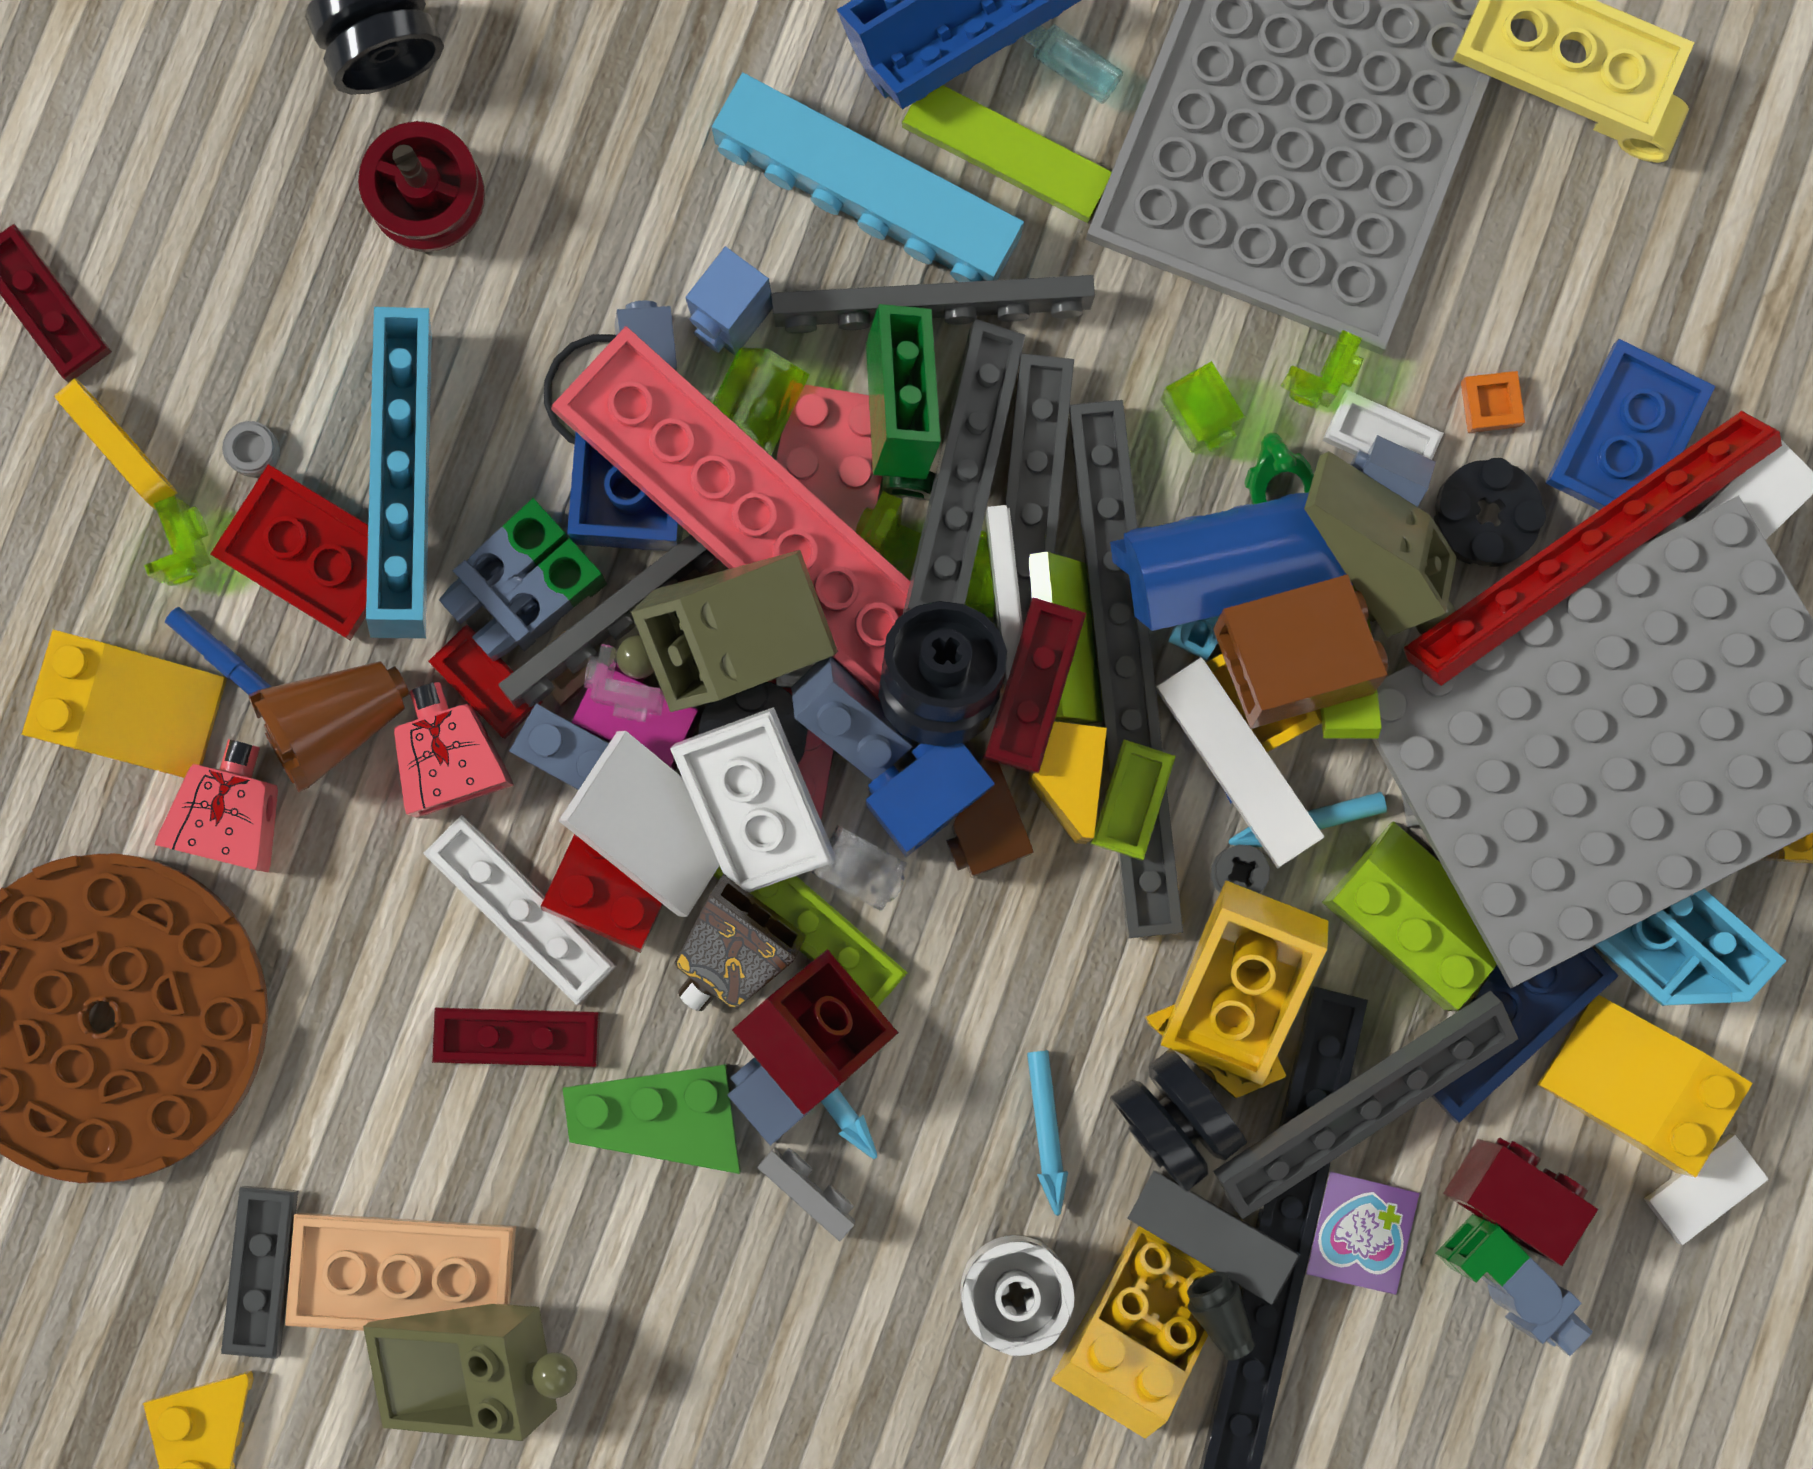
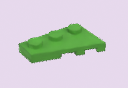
[563,1064,741,1174]

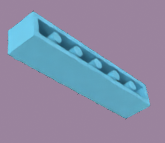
[712,72,1024,282]
[366,307,432,639]

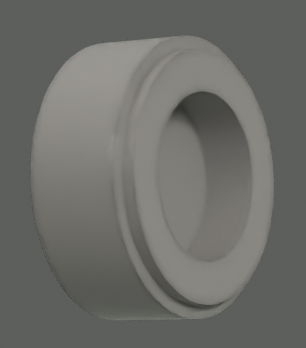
[222,421,280,477]

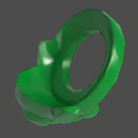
[1244,433,1314,504]

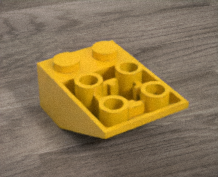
[1050,1226,1216,1439]

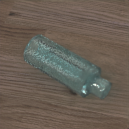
[1022,24,1124,104]

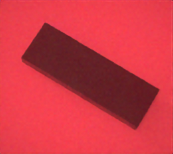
[0,224,112,383]
[984,597,1086,774]
[432,1007,600,1067]

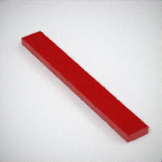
[1403,411,1782,686]

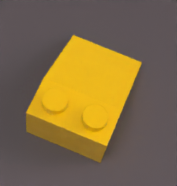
[21,629,227,778]
[1160,880,1329,1086]
[1537,995,1753,1178]

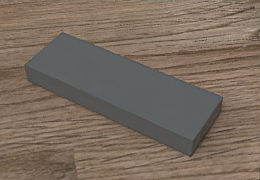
[1127,1170,1300,1304]
[221,1186,299,1359]

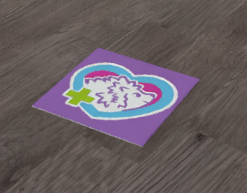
[1306,1171,1420,1295]

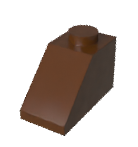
[946,754,1034,878]

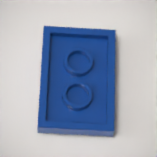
[1545,339,1715,510]

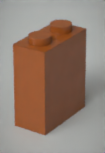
[1213,574,1388,729]

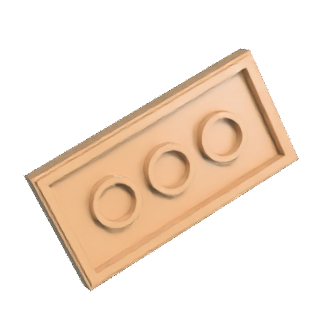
[285,1213,516,1331]

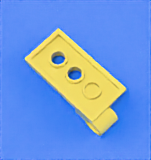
[1452,0,1695,163]

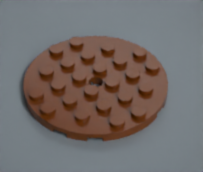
[0,853,268,1183]

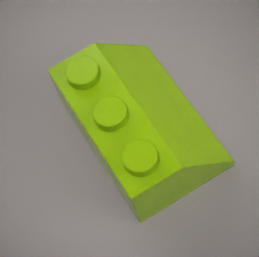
[1322,821,1497,1011]

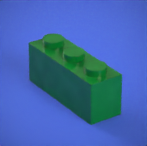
[866,304,941,479]

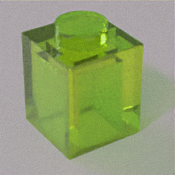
[1160,361,1244,453]

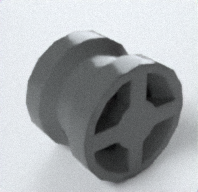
[1210,845,1270,893]

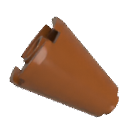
[248,661,410,792]

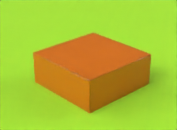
[1461,371,1525,433]

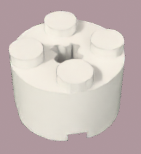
[960,1235,1074,1356]

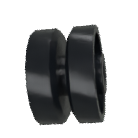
[305,0,444,95]
[878,601,1008,747]
[1110,1048,1247,1192]

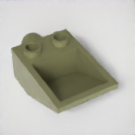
[1304,451,1456,638]
[616,550,838,712]
[363,1304,577,1441]

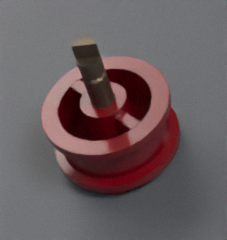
[358,121,485,252]

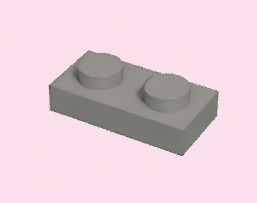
[757,1147,855,1242]

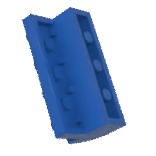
[837,0,1081,110]
[1110,492,1353,631]

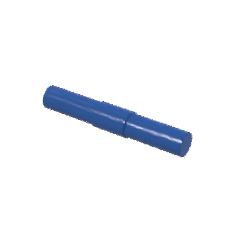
[165,607,272,695]

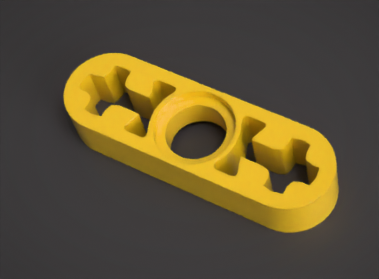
[54,378,178,511]

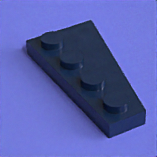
[1431,947,1619,1123]

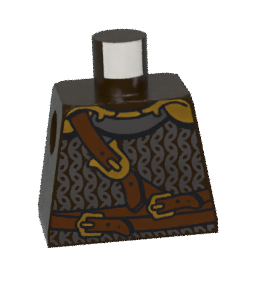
[674,873,807,1011]

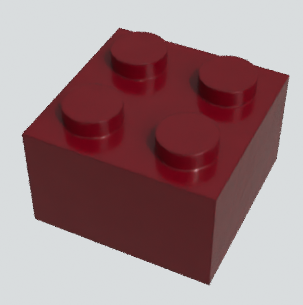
[732,949,899,1115]
[1443,1138,1599,1267]

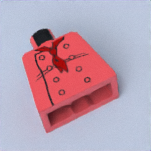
[394,682,514,818]
[155,739,278,873]

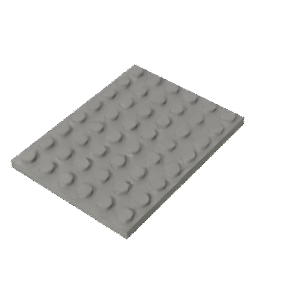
[1086,0,1512,355]
[1372,495,1813,988]

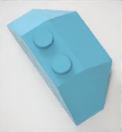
[1594,888,1786,1006]

